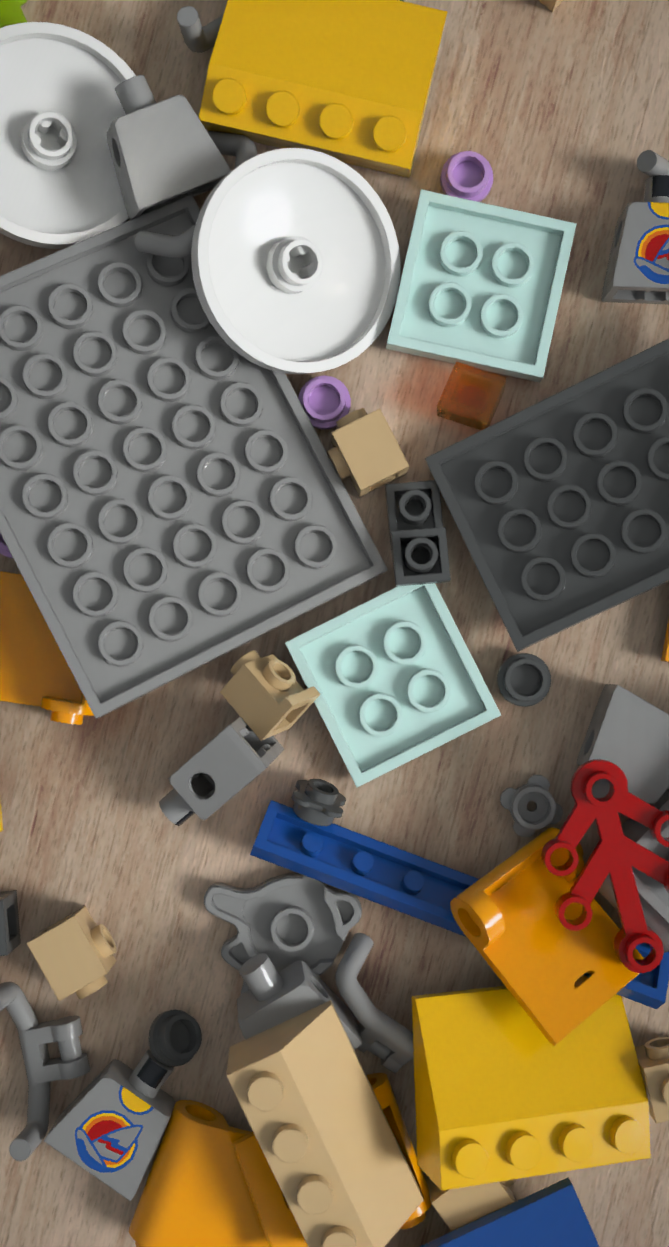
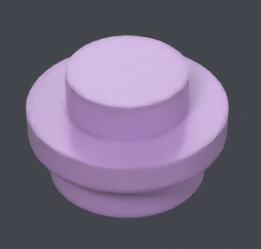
[440,151,493,202]
[298,376,351,429]

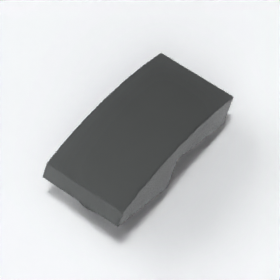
[385,480,451,587]

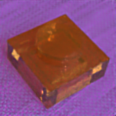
[437,361,506,430]

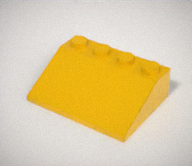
[199,0,447,178]
[412,986,651,1191]

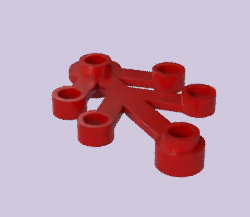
[541,759,669,973]

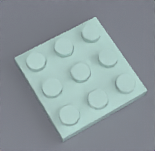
[386,189,577,383]
[285,583,501,787]

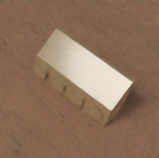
[226,1000,423,1247]

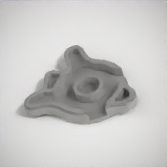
[204,873,362,995]

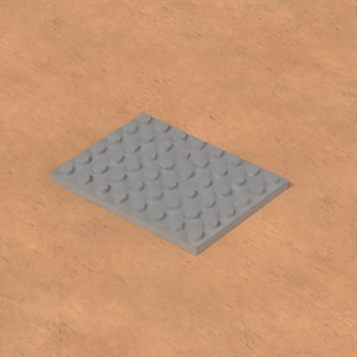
[0,194,388,719]

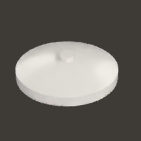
[0,22,136,249]
[191,148,401,374]

